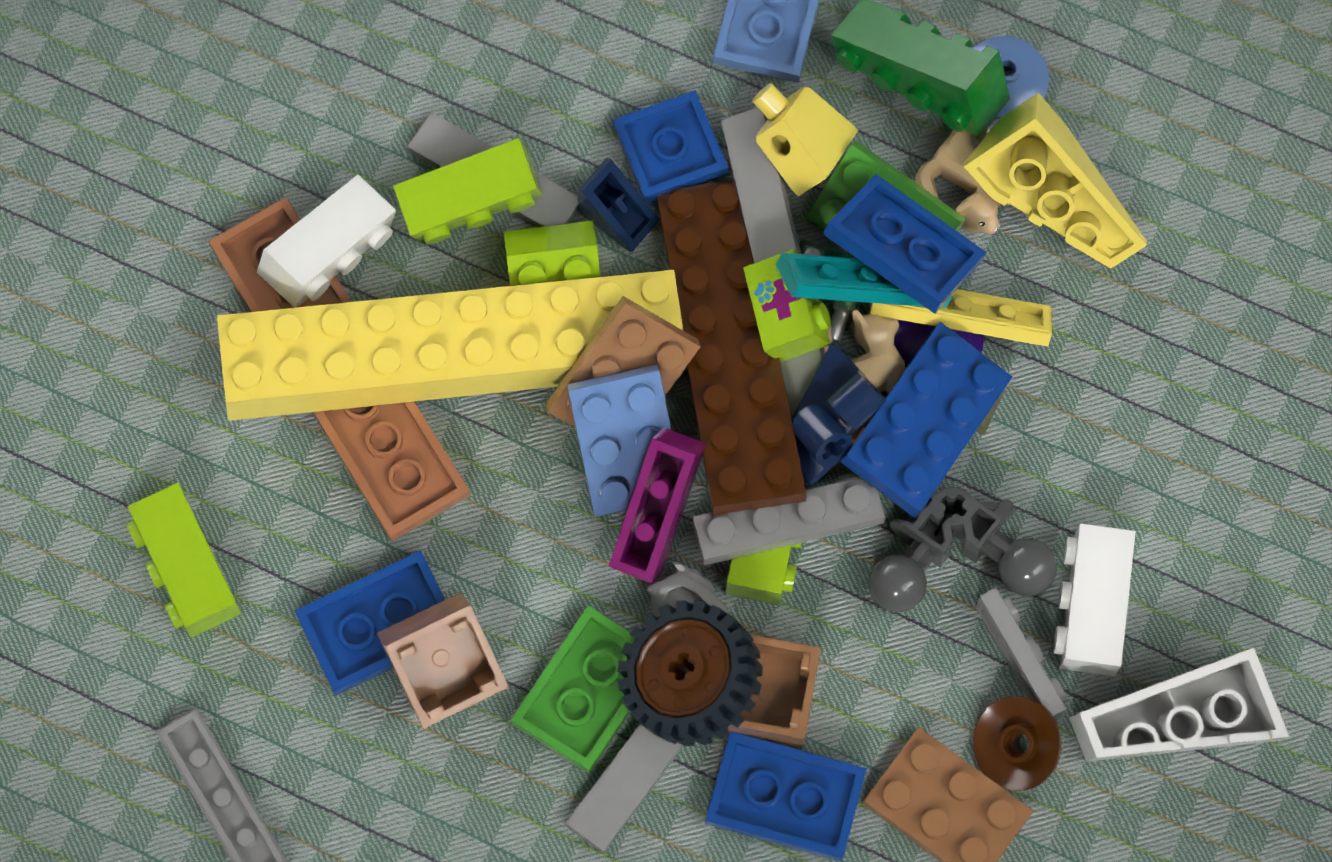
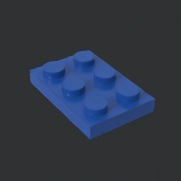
[823,174,987,314]
[294,551,445,696]
[705,731,867,862]

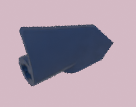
[791,343,887,485]

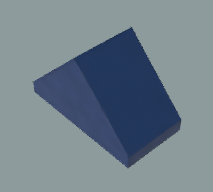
[577,158,660,252]

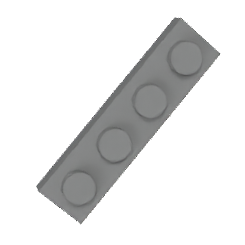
[692,478,885,565]

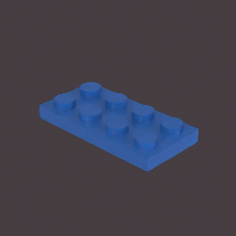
[840,322,1013,517]

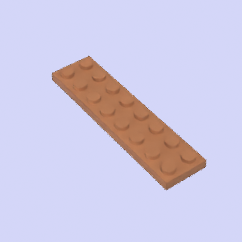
[208,197,471,542]

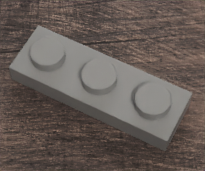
[976,588,1067,721]

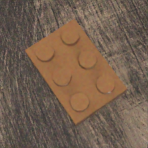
[545,296,701,427]
[863,727,1033,862]

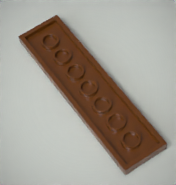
[657,180,806,516]

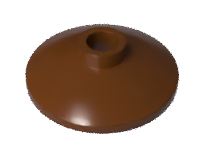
[973,696,1062,791]

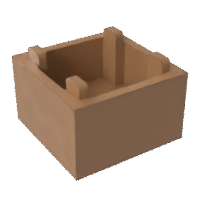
[377,593,509,729]
[727,635,821,750]

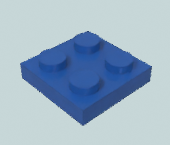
[613,90,728,203]

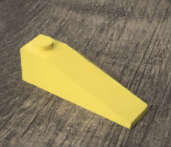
[964,93,1147,269]

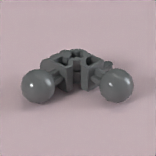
[868,487,1057,613]

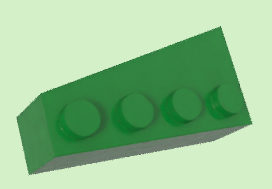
[831,0,1010,138]

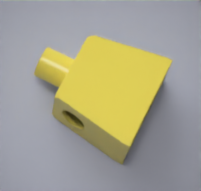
[752,83,858,197]

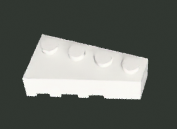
[1069,648,1289,762]

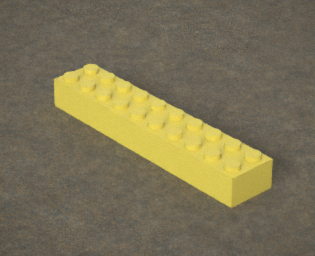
[217,270,683,421]

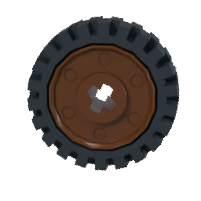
[618,600,763,746]

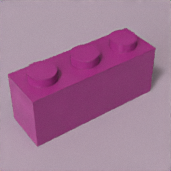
[608,427,706,583]

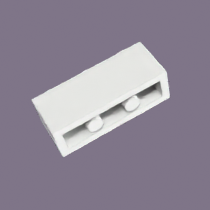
[257,175,396,308]
[1053,523,1136,676]

